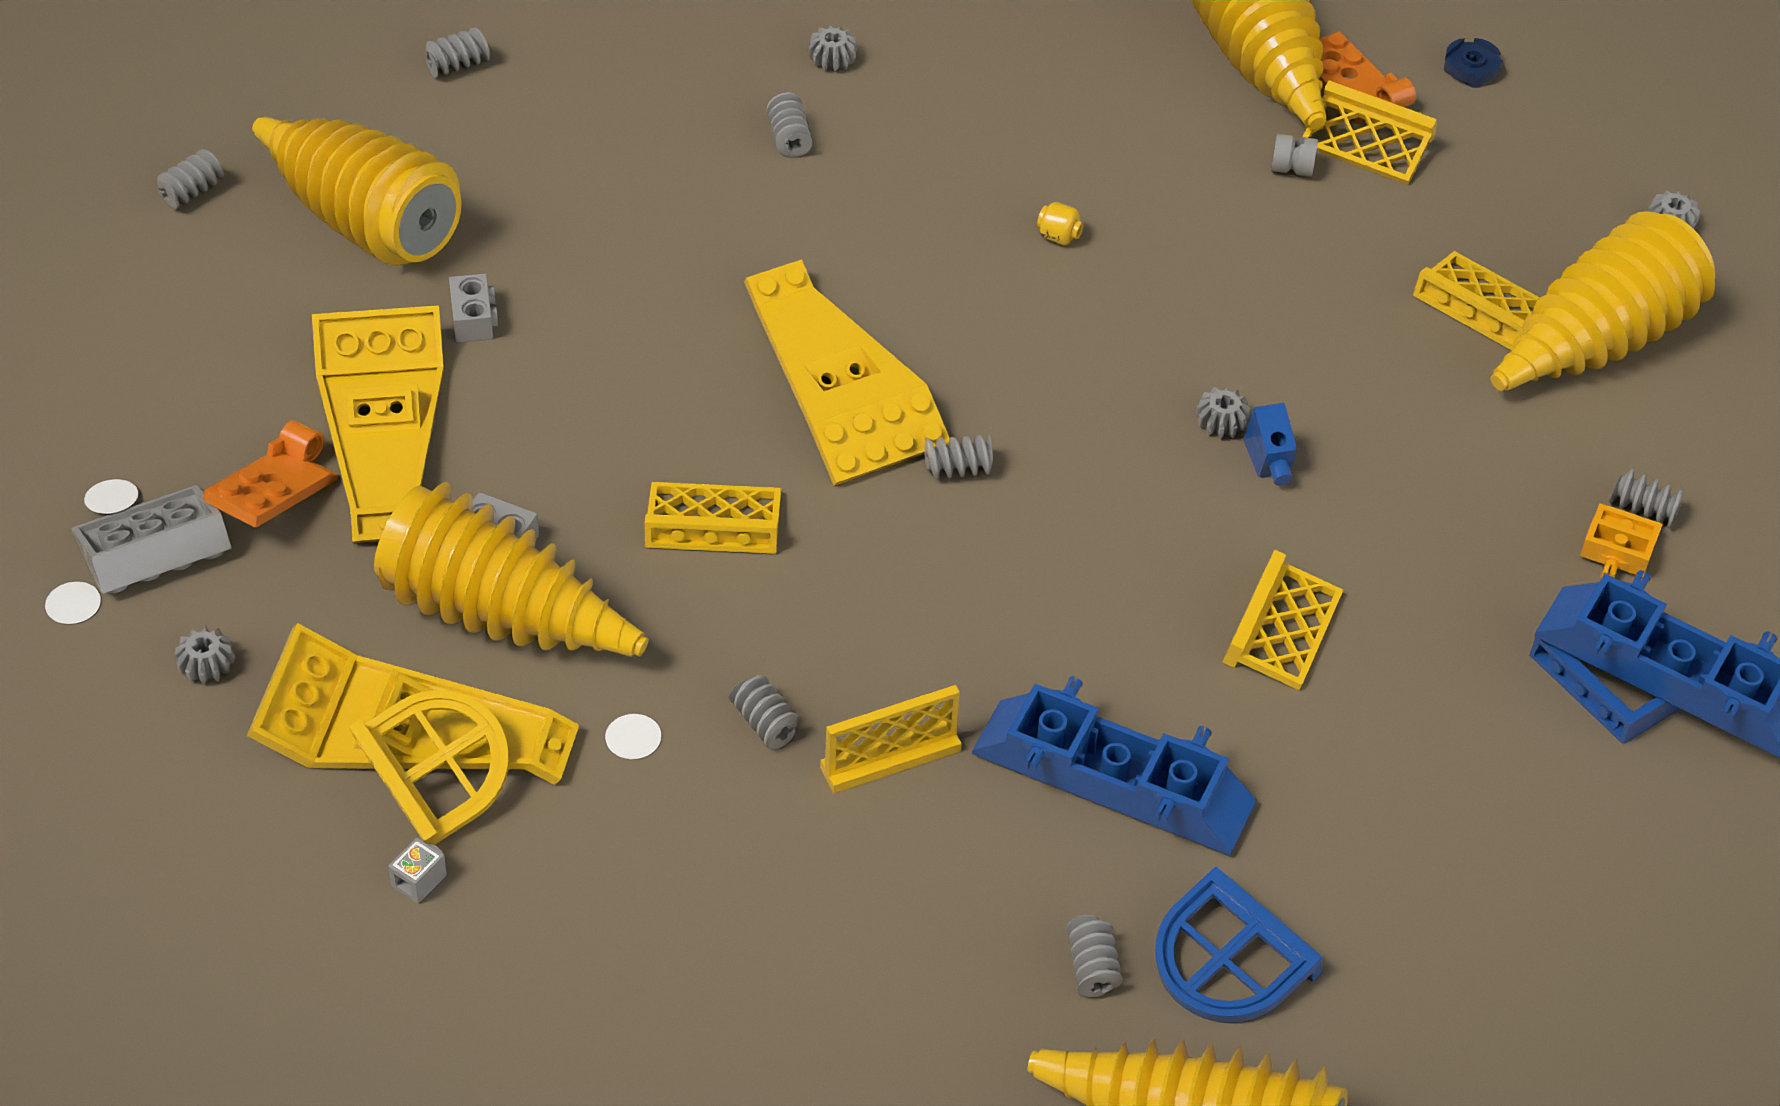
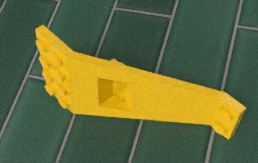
[744,259,950,486]
[312,305,444,543]
[247,623,579,785]

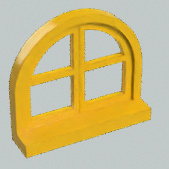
[349,690,509,845]

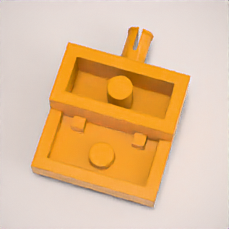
[1580,503,1662,578]

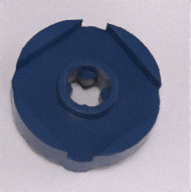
[1444,38,1502,88]

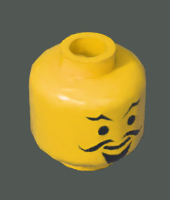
[1037,201,1084,245]

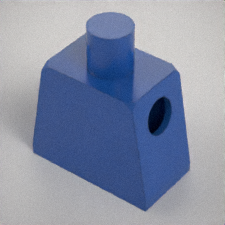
[1244,403,1297,486]

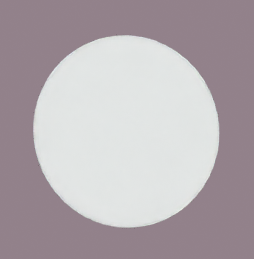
[84,479,138,514]
[45,582,101,624]
[605,714,661,759]

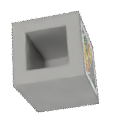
[388,837,447,904]

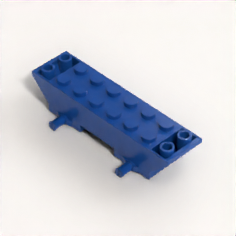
[1534,570,1780,758]
[972,676,1256,856]

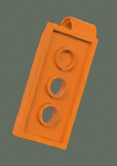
[1318,31,1416,125]
[203,420,338,528]

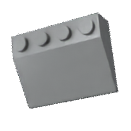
[71,485,232,594]

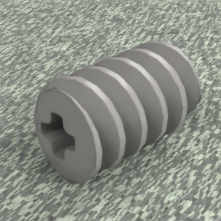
[425,27,490,78]
[767,92,812,157]
[157,149,224,210]
[924,434,993,479]
[1609,468,1683,529]
[729,675,799,750]
[1066,915,1123,998]

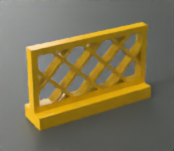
[1302,80,1437,185]
[1413,251,1540,350]
[644,482,781,554]
[1222,549,1343,690]
[820,685,962,794]

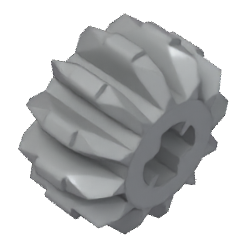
[809,25,857,72]
[1648,190,1700,229]
[1196,386,1251,439]
[175,626,235,685]

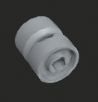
[1271,133,1318,177]

